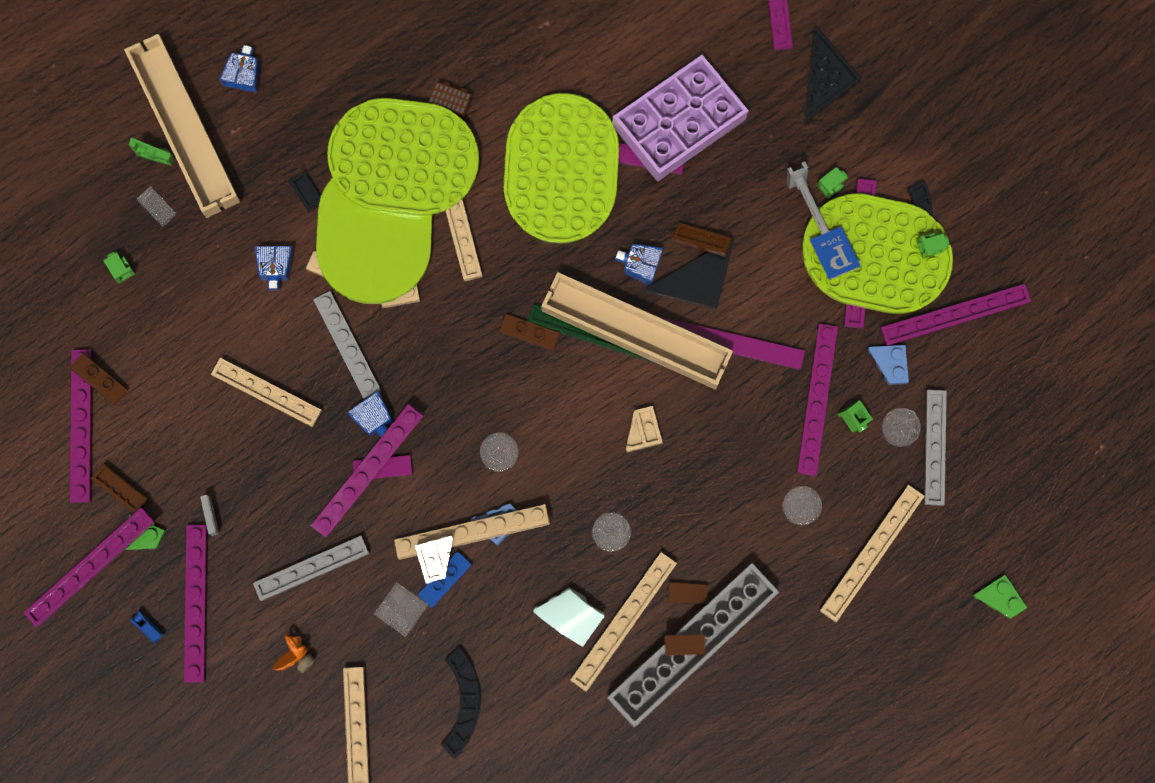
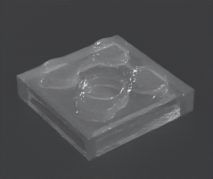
[374,582,429,637]

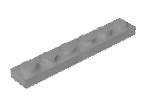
[313,291,382,400]
[924,390,947,506]
[253,536,369,602]

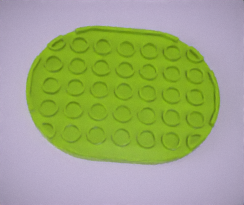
[504,93,619,243]
[327,98,479,216]
[316,178,432,304]
[802,194,953,314]

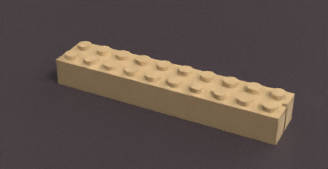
[124,34,240,218]
[541,272,733,390]

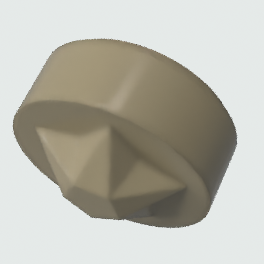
[297,653,315,673]

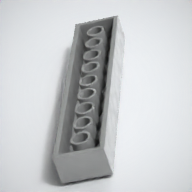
[607,564,779,727]

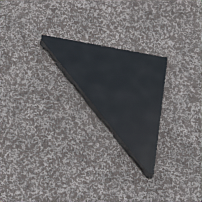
[805,26,862,124]
[646,239,734,310]

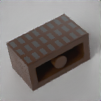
[428,82,472,120]

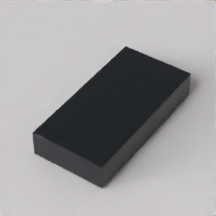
[288,171,321,213]

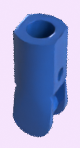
[130,610,164,643]

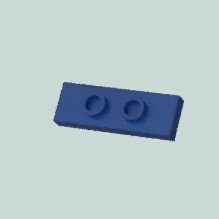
[418,552,472,608]

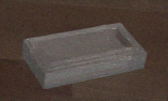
[137,186,177,227]

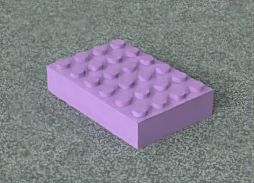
[612,55,748,182]

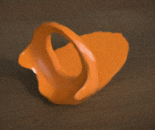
[272,633,307,670]

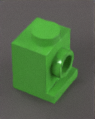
[817,167,848,200]
[916,233,949,259]
[103,251,135,283]
[838,400,873,433]

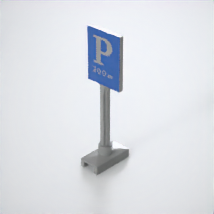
[787,161,861,280]

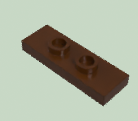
[672,222,732,257]
[499,314,560,352]
[69,353,128,406]
[91,463,149,513]

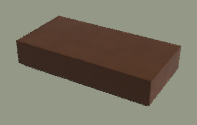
[668,582,708,605]
[664,634,705,656]

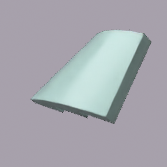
[533,588,605,646]

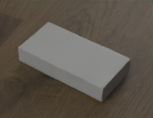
[200,495,219,536]

